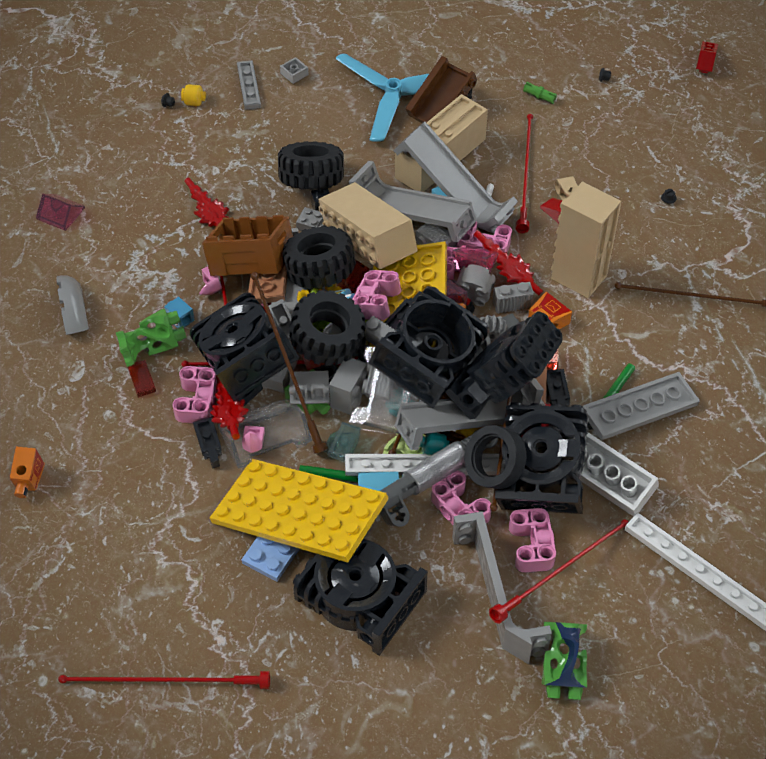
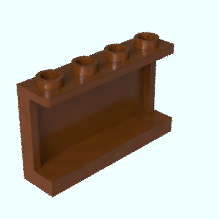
[405,56,477,123]

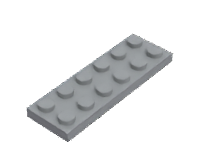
[583,372,700,441]

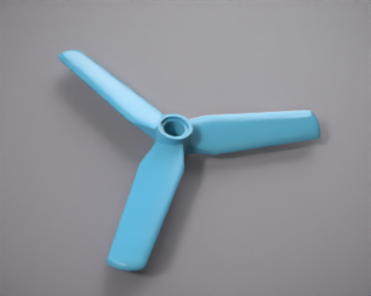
[336,54,429,142]

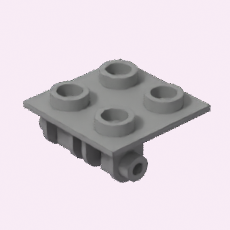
[289,371,329,405]

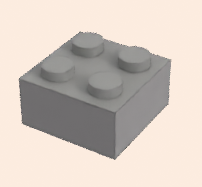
[280,57,309,84]
[296,207,324,231]

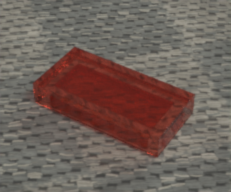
[127,360,156,397]

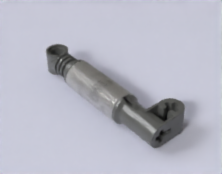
[380,429,498,527]

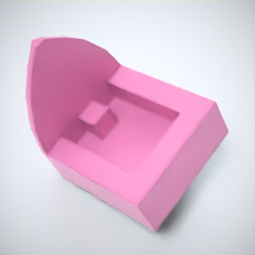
[199,266,222,295]
[242,426,265,453]

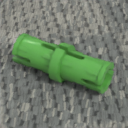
[523,82,557,104]

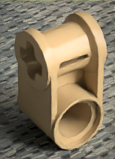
[555,176,578,200]

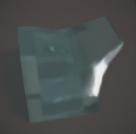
[324,422,361,462]

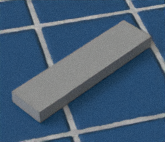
[237,60,261,110]

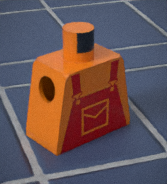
[528,292,572,329]
[10,446,45,498]

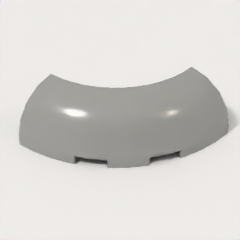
[56,275,89,335]

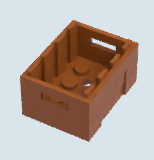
[202,215,293,276]

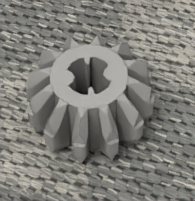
[480,315,507,342]

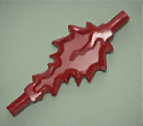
[184,178,229,227]
[473,230,543,296]
[210,375,249,440]

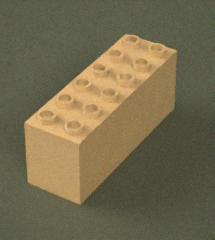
[395,94,488,192]
[319,182,418,269]
[551,182,621,298]

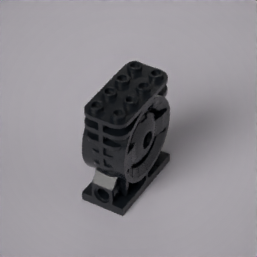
[368,286,490,409]
[190,292,299,402]
[445,311,563,420]
[495,402,589,514]
[293,538,428,656]

